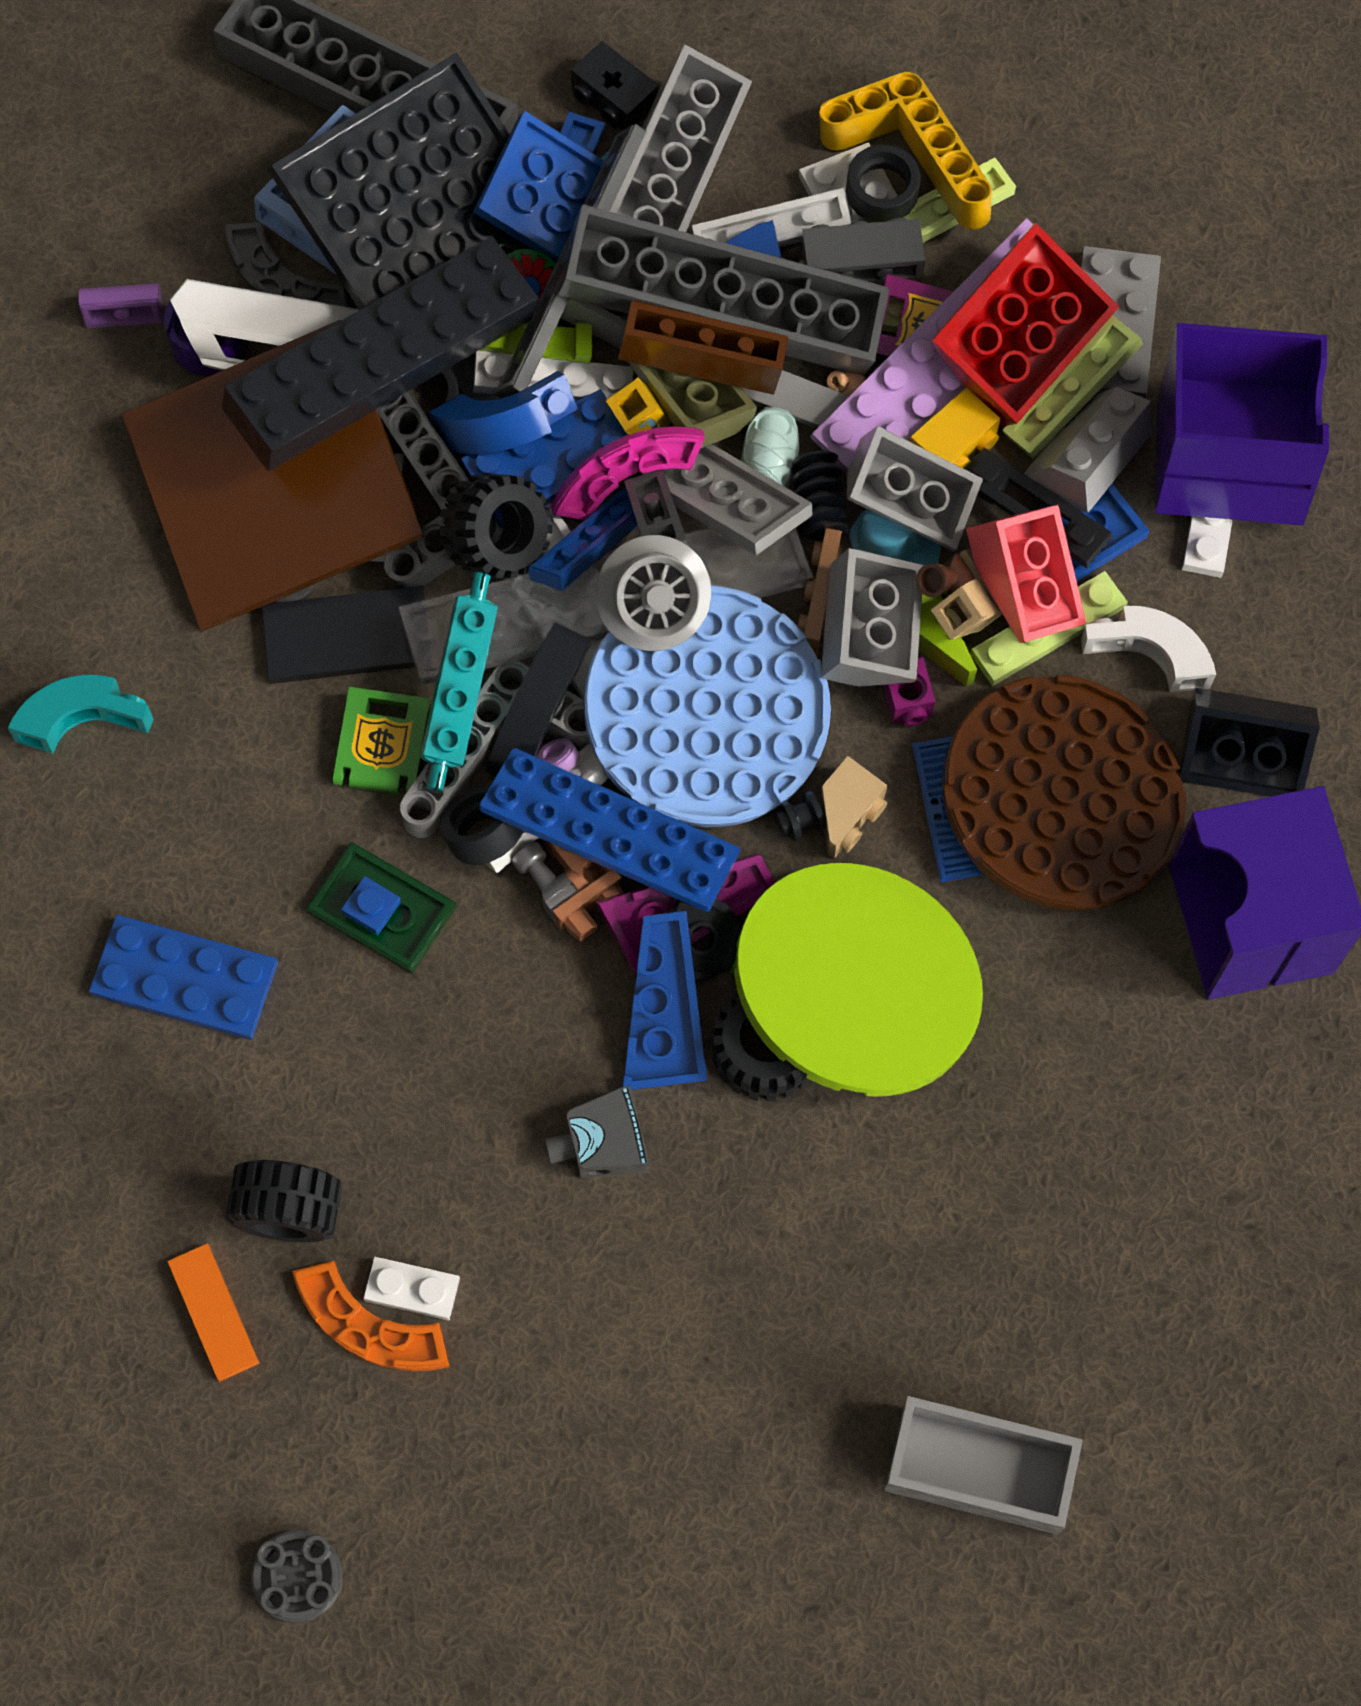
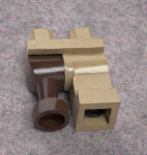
[916,549,1002,640]

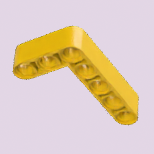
[819,72,992,230]

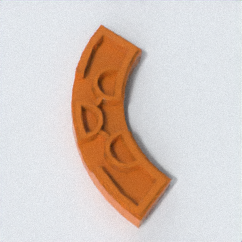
[292,1261,450,1371]

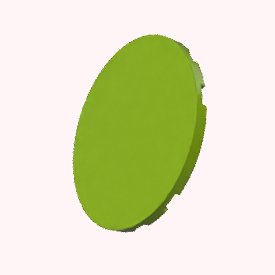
[734,863,983,1096]

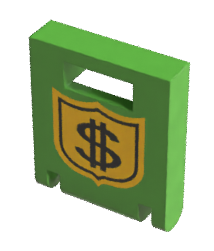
[333,687,432,795]

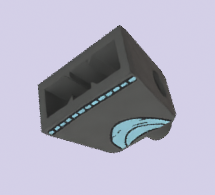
[545,1085,650,1178]

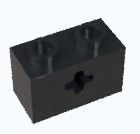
[571,41,659,130]

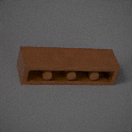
[618,300,789,395]

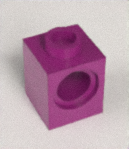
[882,657,936,726]

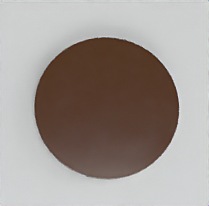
[942,675,1186,910]

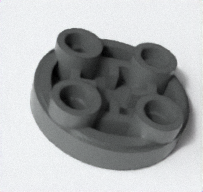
[251,1530,342,1623]

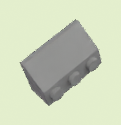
[1024,387,1152,514]
[847,426,983,551]
[821,548,924,687]

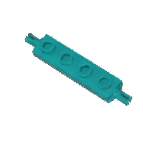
[420,572,498,792]

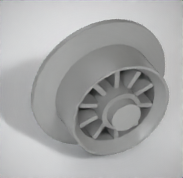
[595,535,711,651]

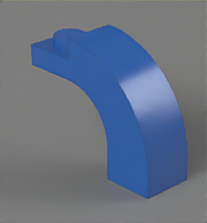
[429,371,578,455]

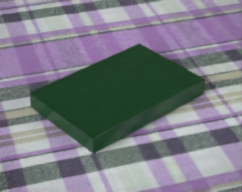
[306,842,457,974]

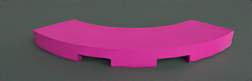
[550,427,705,521]

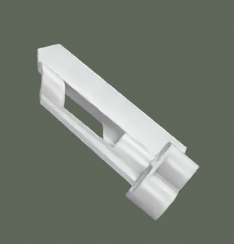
[170,279,360,371]

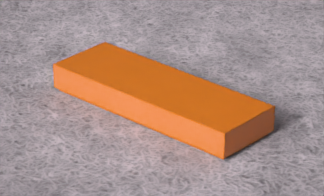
[167,1243,260,1382]

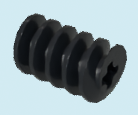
[791,450,849,540]

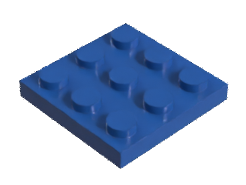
[473,110,604,263]

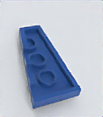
[623,910,707,1090]

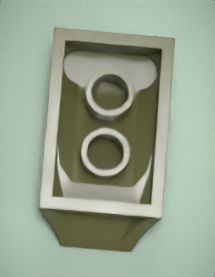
[629,362,757,448]

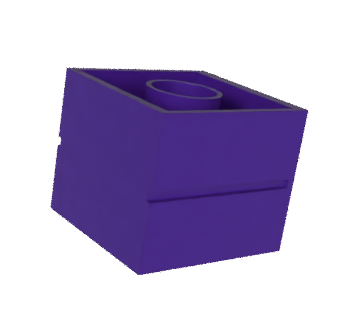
[1155,323,1329,526]
[1168,786,1361,1000]

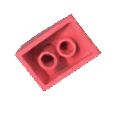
[966,505,1087,643]

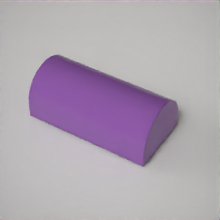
[79,283,163,328]

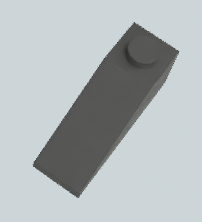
[624,469,688,546]

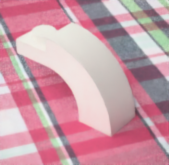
[1080,606,1216,692]

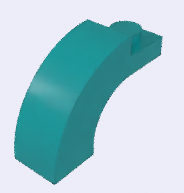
[8,675,154,754]

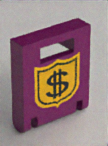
[876,274,954,359]

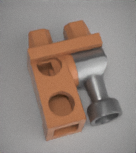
[511,840,624,943]

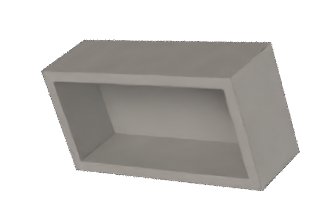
[884,1396,1083,1535]

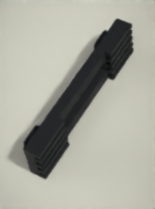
[966,448,1112,568]

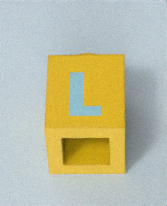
[606,378,672,435]

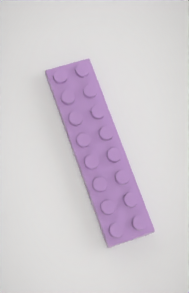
[810,218,1033,473]

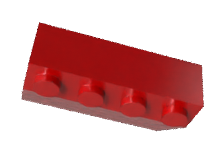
[930,223,1120,427]

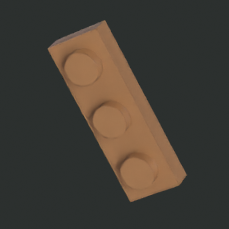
[798,528,842,655]

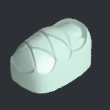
[741,407,799,489]

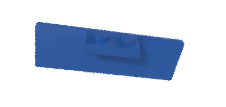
[479,748,740,912]

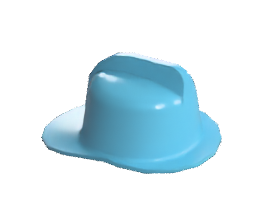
[849,509,941,565]

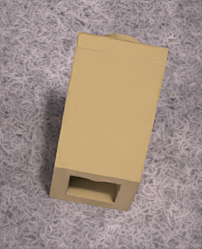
[820,756,887,859]

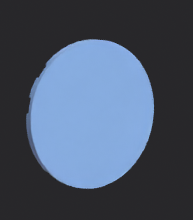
[583,585,831,827]

